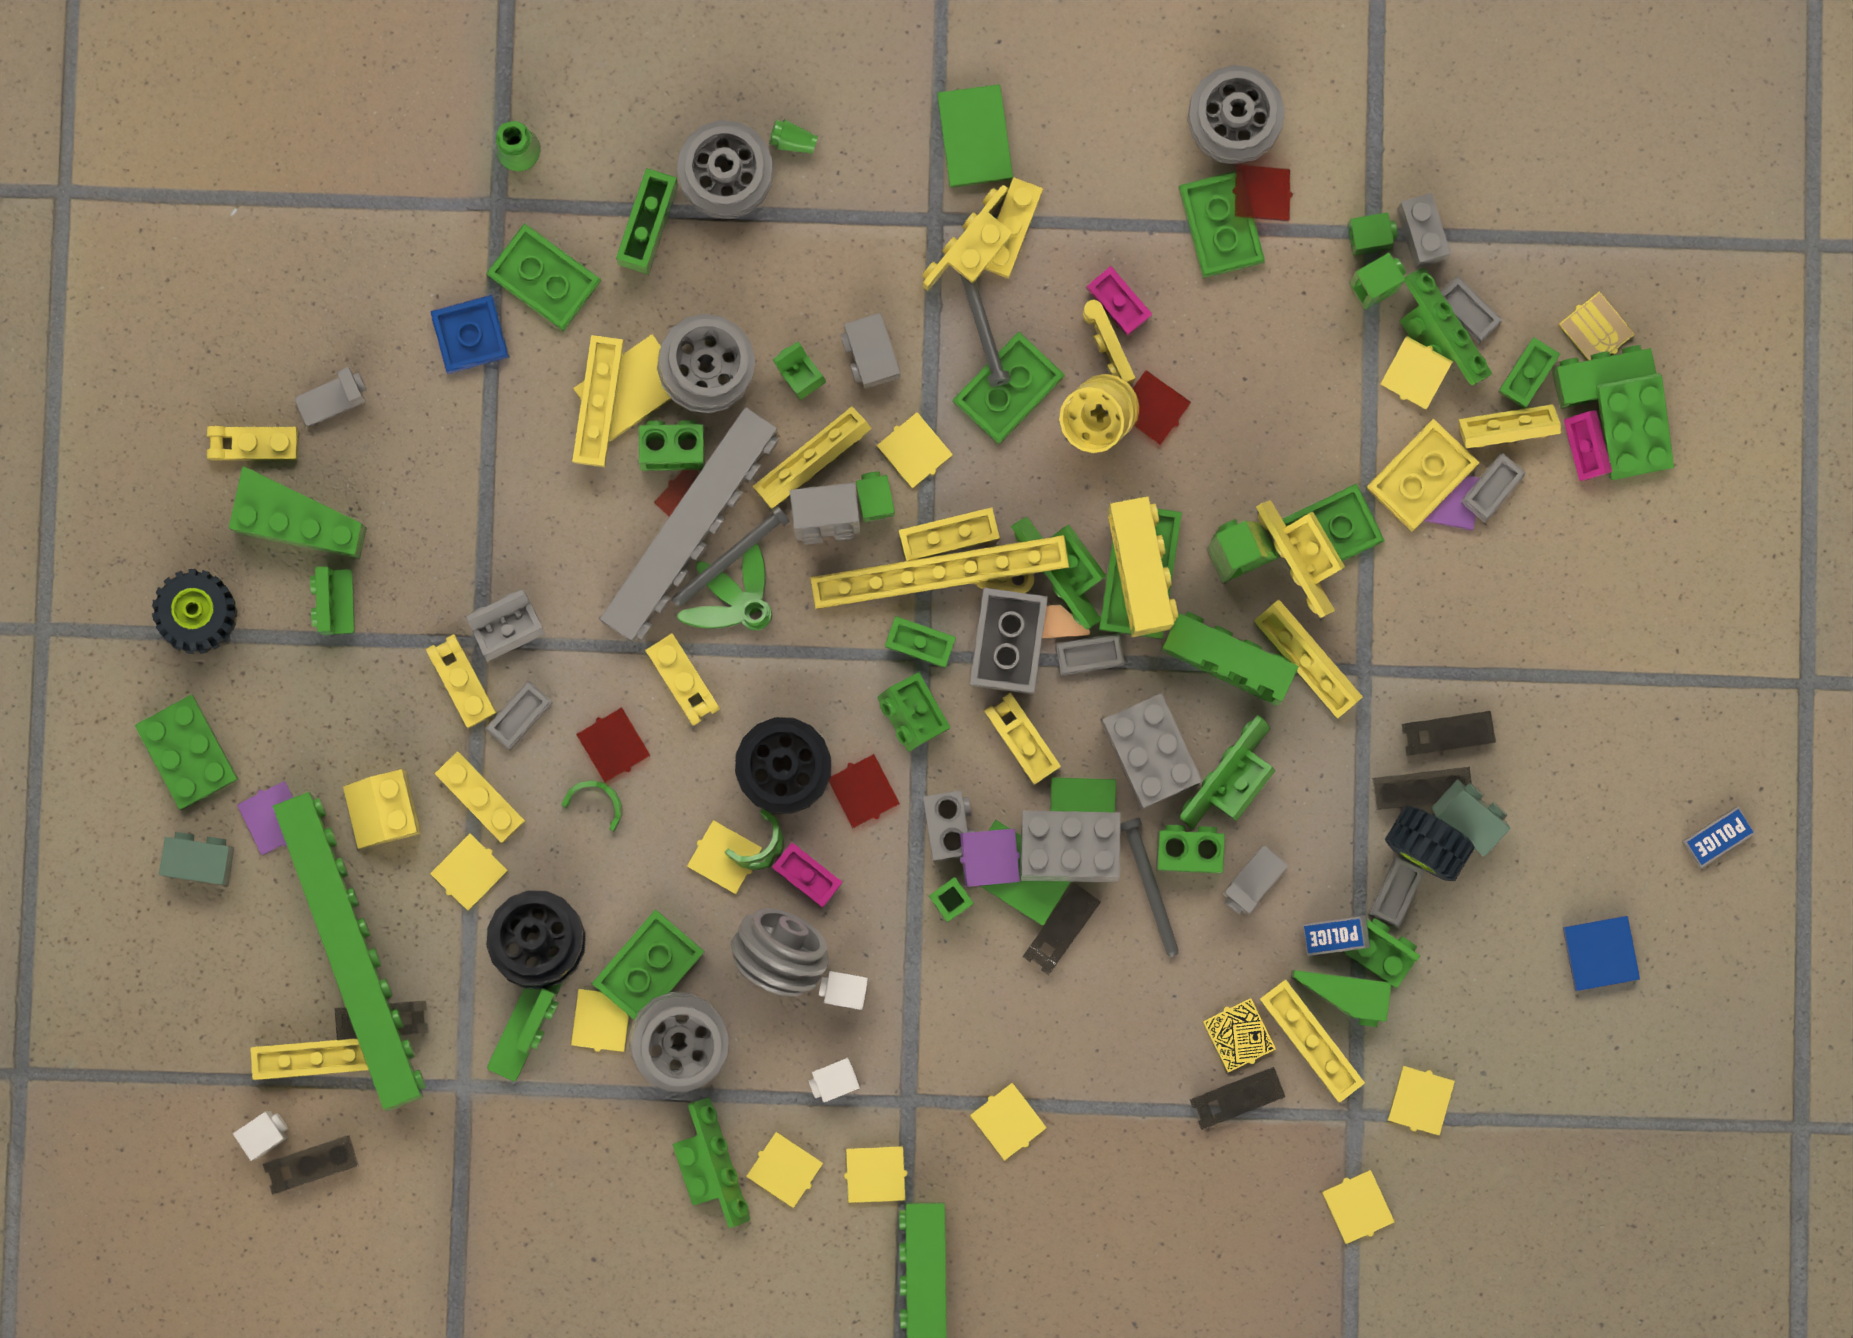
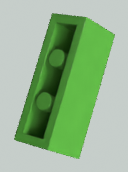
[616,168,679,275]
[1552,345,1656,409]

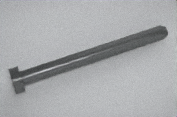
[960,274,1011,387]
[672,505,790,607]
[1120,817,1179,957]

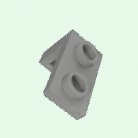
[295,367,367,427]
[1222,846,1287,915]

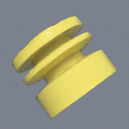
[1059,374,1140,453]

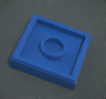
[430,295,509,374]
[1563,916,1640,991]

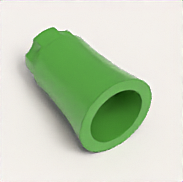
[496,121,541,171]

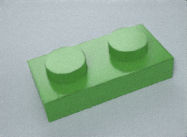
[1498,337,1560,409]
[885,616,956,668]

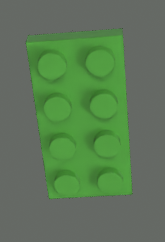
[1099,509,1182,640]

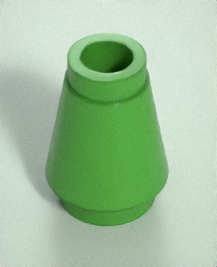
[769,119,818,154]

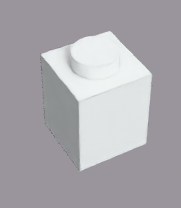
[819,971,868,1010]
[809,1058,860,1103]
[233,1111,288,1161]

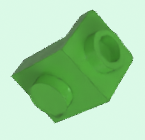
[773,342,826,400]

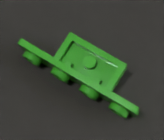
[1399,267,1492,386]
[1011,517,1106,629]
[1180,715,1276,829]
[487,954,563,1081]
[672,1097,750,1228]

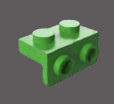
[310,566,355,635]

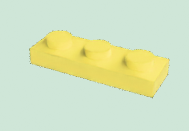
[984,177,1043,279]
[1459,404,1561,448]
[899,507,1000,561]
[434,751,525,844]

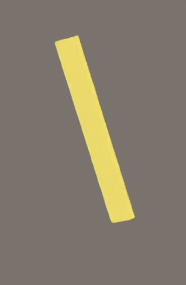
[810,535,1070,609]

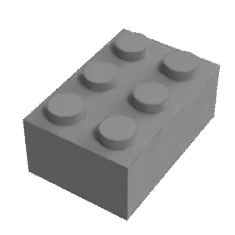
[790,483,860,545]
[970,588,1048,695]
[1101,693,1202,810]
[1021,811,1120,882]

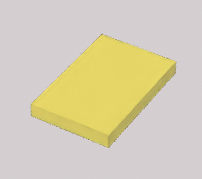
[573,334,672,442]
[1366,419,1480,532]

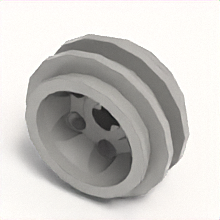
[1187,65,1285,164]
[677,120,773,219]
[657,314,755,413]
[731,908,830,996]
[629,992,729,1092]

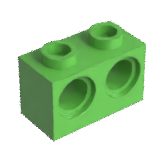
[1349,253,1406,310]
[639,420,705,471]
[1156,825,1225,874]

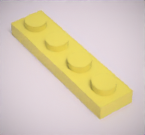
[572,335,624,467]
[752,407,872,509]
[1254,599,1363,719]
[1259,979,1365,1103]
[250,1038,369,1080]

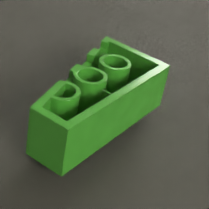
[229,466,367,559]
[1206,519,1280,584]
[1161,612,1299,706]

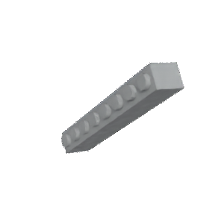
[600,407,779,643]

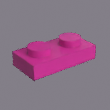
[1086,266,1152,336]
[1564,410,1612,481]
[772,842,843,908]

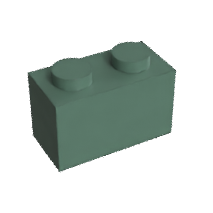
[1432,779,1511,857]
[159,832,234,886]

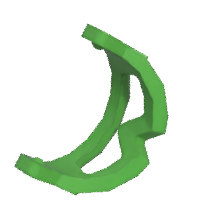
[561,780,623,832]
[725,809,784,870]

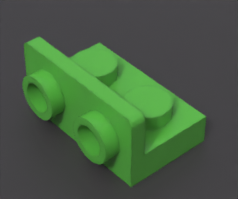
[877,672,951,752]
[1342,918,1420,988]

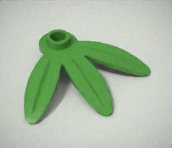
[677,542,772,631]

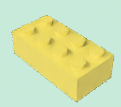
[1107,496,1178,637]

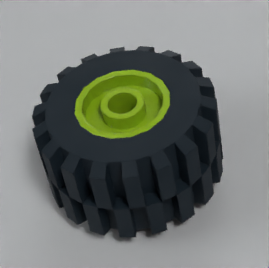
[152,569,237,654]
[1385,806,1475,881]

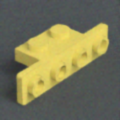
[922,185,1013,291]
[1256,500,1345,618]

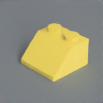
[343,769,421,849]

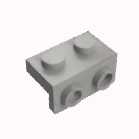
[466,590,545,662]

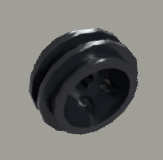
[735,717,831,814]
[486,890,586,990]

